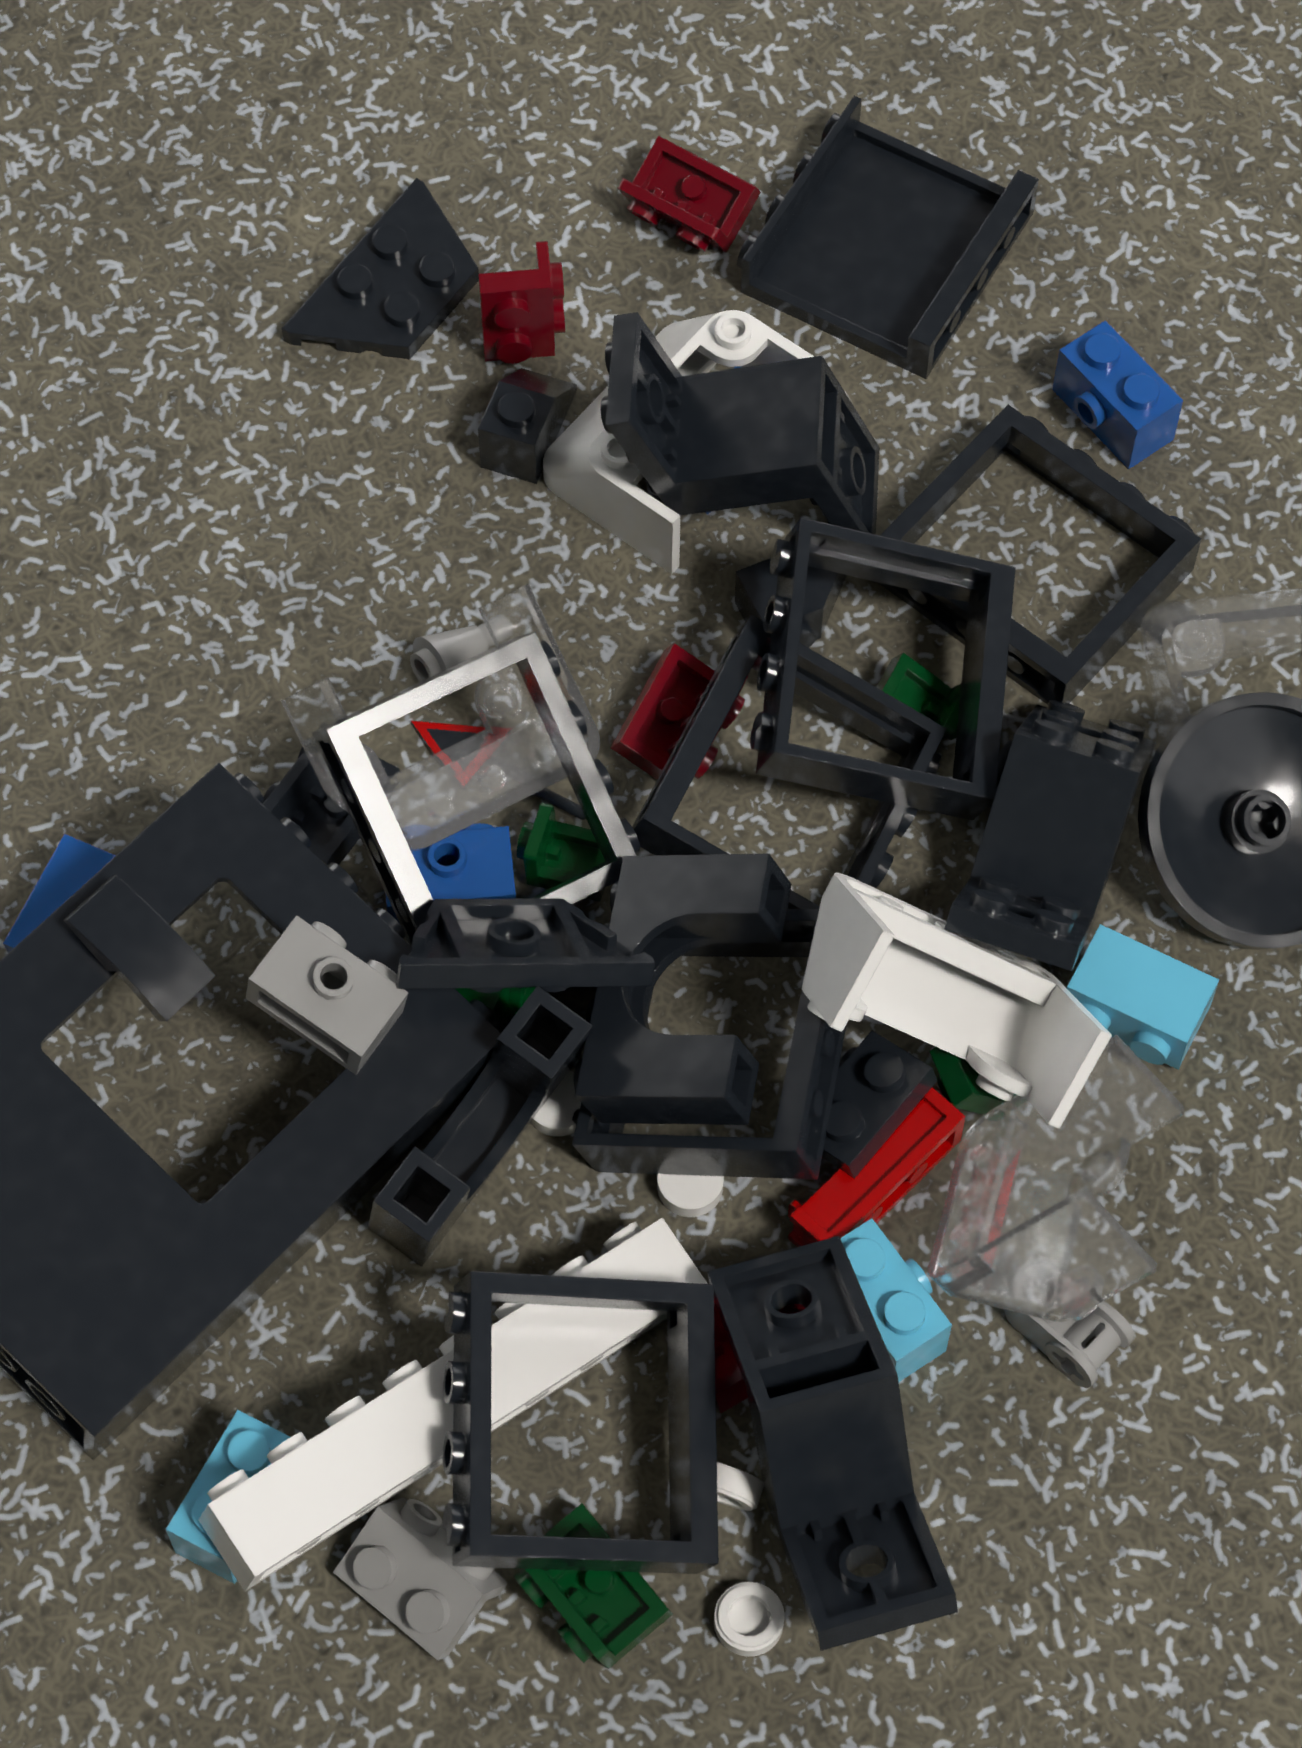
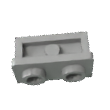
[333,1498,507,1660]

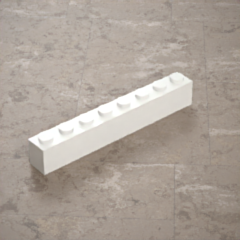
[198,1218,708,1592]

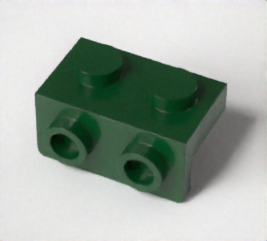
[514,1503,673,1669]

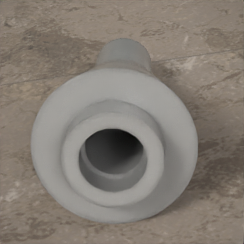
[410,611,519,682]

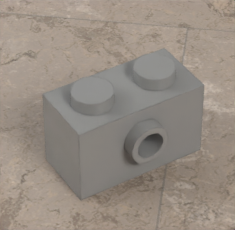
[246,915,409,1075]

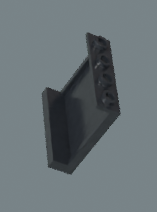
[737,96,1039,379]

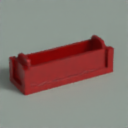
[788,1087,966,1247]

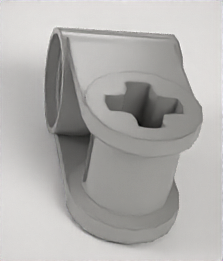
[1004,1258,1135,1388]

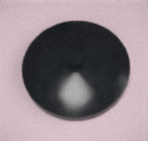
[1138,692,1302,950]

